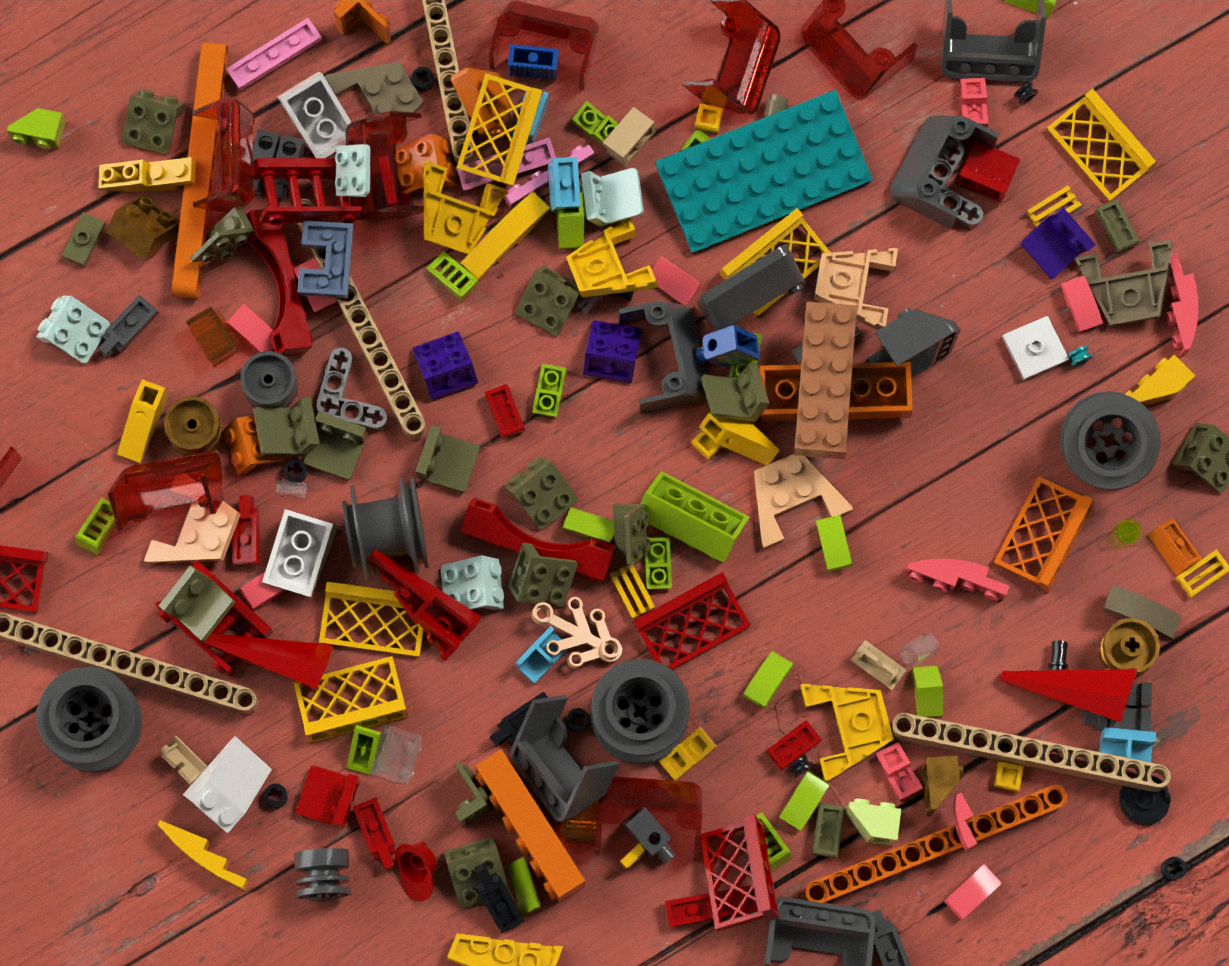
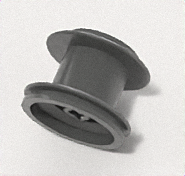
[1060,391,1161,490]
[342,477,429,581]
[591,659,690,764]
[36,667,142,772]

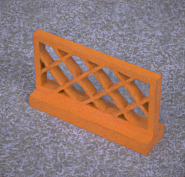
[993,476,1094,593]

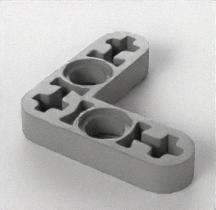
[927,139,983,228]
[316,348,388,431]

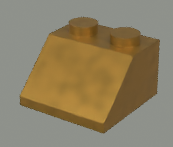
[921,756,964,816]

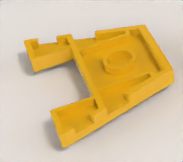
[423,161,508,254]
[566,219,658,297]
[800,684,894,782]

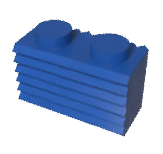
[508,44,559,81]

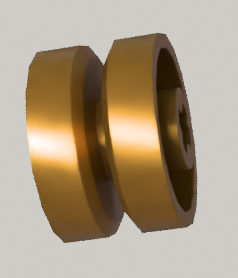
[164,396,223,458]
[1098,618,1160,678]

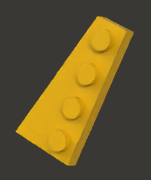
[447,933,563,966]

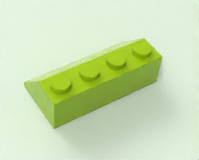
[640,471,750,563]

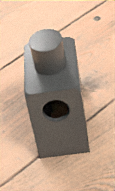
[620,807,676,864]

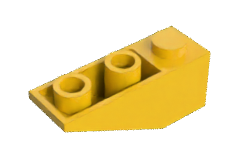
[1125,355,1195,406]
[117,379,169,464]
[699,411,780,465]

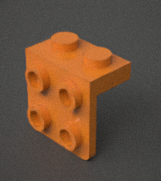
[334,0,391,44]
[393,133,457,195]
[224,415,293,475]

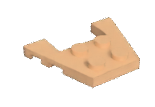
[814,248,898,330]
[754,454,853,549]
[144,470,241,565]

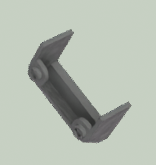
[941,0,1046,82]
[890,115,999,229]
[696,244,804,332]
[618,301,708,414]
[867,308,961,378]
[510,695,620,822]
[763,897,876,966]

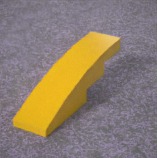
[461,191,551,280]
[158,820,249,891]

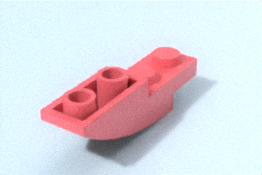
[1166,253,1198,356]
[905,559,1010,601]

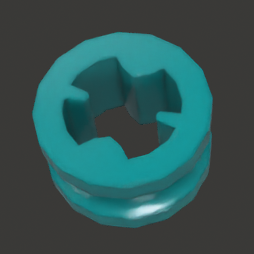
[1068,346,1093,367]

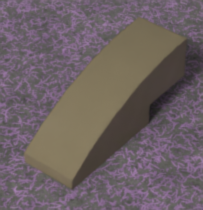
[1102,584,1181,640]

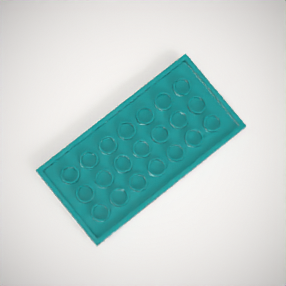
[654,89,873,254]

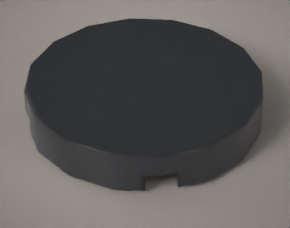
[1118,775,1171,826]

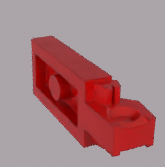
[232,495,260,566]
[353,797,396,871]

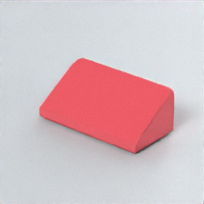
[652,256,701,306]

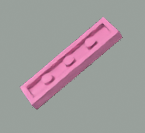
[226,18,322,91]
[456,138,556,191]
[505,145,594,209]

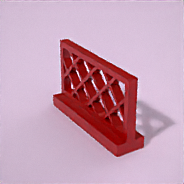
[0,545,49,612]
[632,572,751,670]
[700,814,779,931]

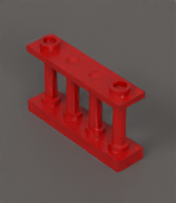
[251,158,362,225]
[155,560,273,676]

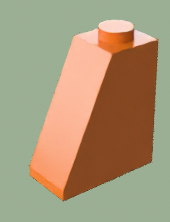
[450,67,513,138]

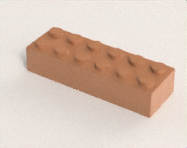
[794,301,857,459]

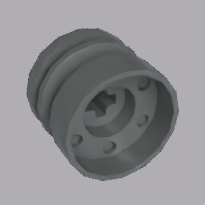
[294,848,351,902]

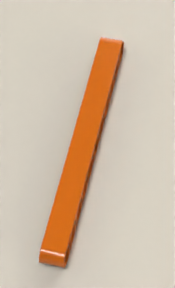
[172,42,228,299]
[804,785,1067,903]

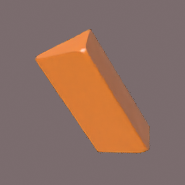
[1148,518,1202,575]

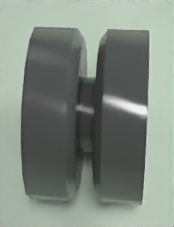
[240,351,298,408]

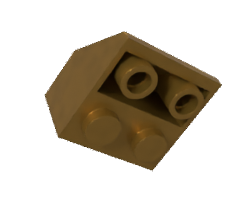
[106,194,180,261]

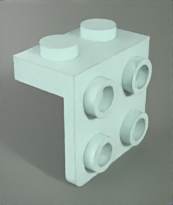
[335,144,370,197]
[580,168,644,227]
[36,296,110,363]
[441,555,504,610]

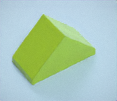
[912,665,943,718]
[347,725,383,775]

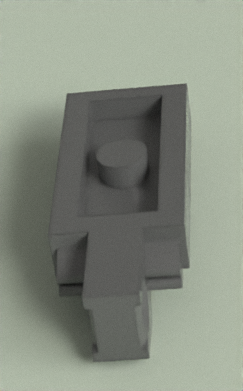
[98,295,159,359]
[872,910,911,966]

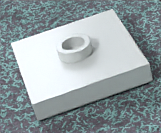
[1002,316,1069,381]

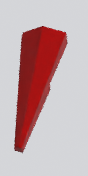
[367,549,481,661]
[196,633,333,691]
[1000,668,1138,722]

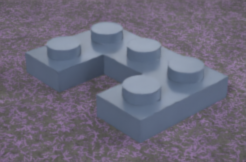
[297,221,354,298]

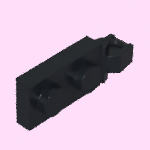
[490,692,548,747]
[475,863,525,933]

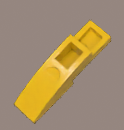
[98,157,196,192]

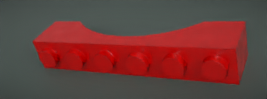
[246,209,313,357]
[460,497,617,581]

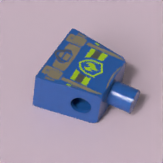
[696,325,760,367]

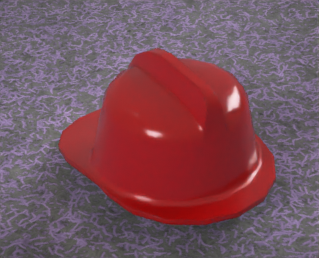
[395,841,437,902]

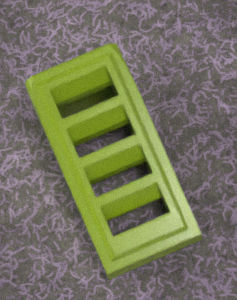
[426,251,479,302]
[75,497,124,555]
[743,812,792,872]

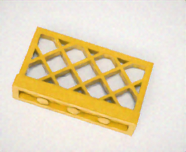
[456,73,543,186]
[1047,88,1156,202]
[718,208,831,317]
[319,582,424,657]
[293,656,408,744]

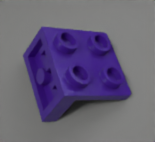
[1020,207,1096,279]
[583,320,642,383]
[413,332,478,400]

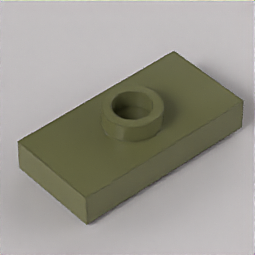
[1094,199,1140,254]
[61,212,106,267]
[812,803,845,858]

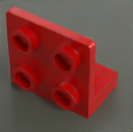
[957,141,1020,203]
[296,765,361,829]

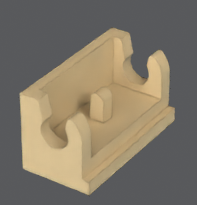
[602,107,656,167]

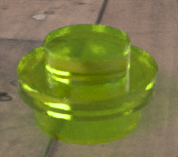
[1116,519,1141,544]

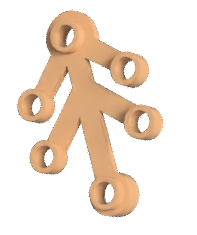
[531,597,622,669]

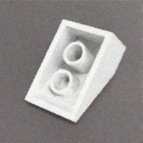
[277,72,359,158]
[262,509,338,597]
[183,736,272,833]

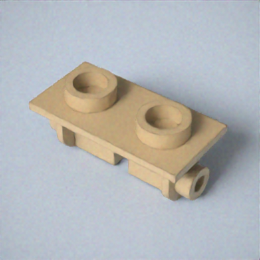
[850,640,906,690]
[159,736,208,786]

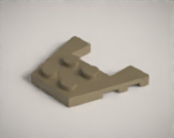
[325,62,424,158]
[1075,240,1173,327]

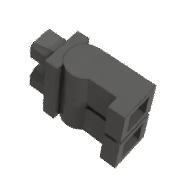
[246,129,306,202]
[1082,682,1152,732]

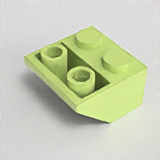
[845,799,901,846]

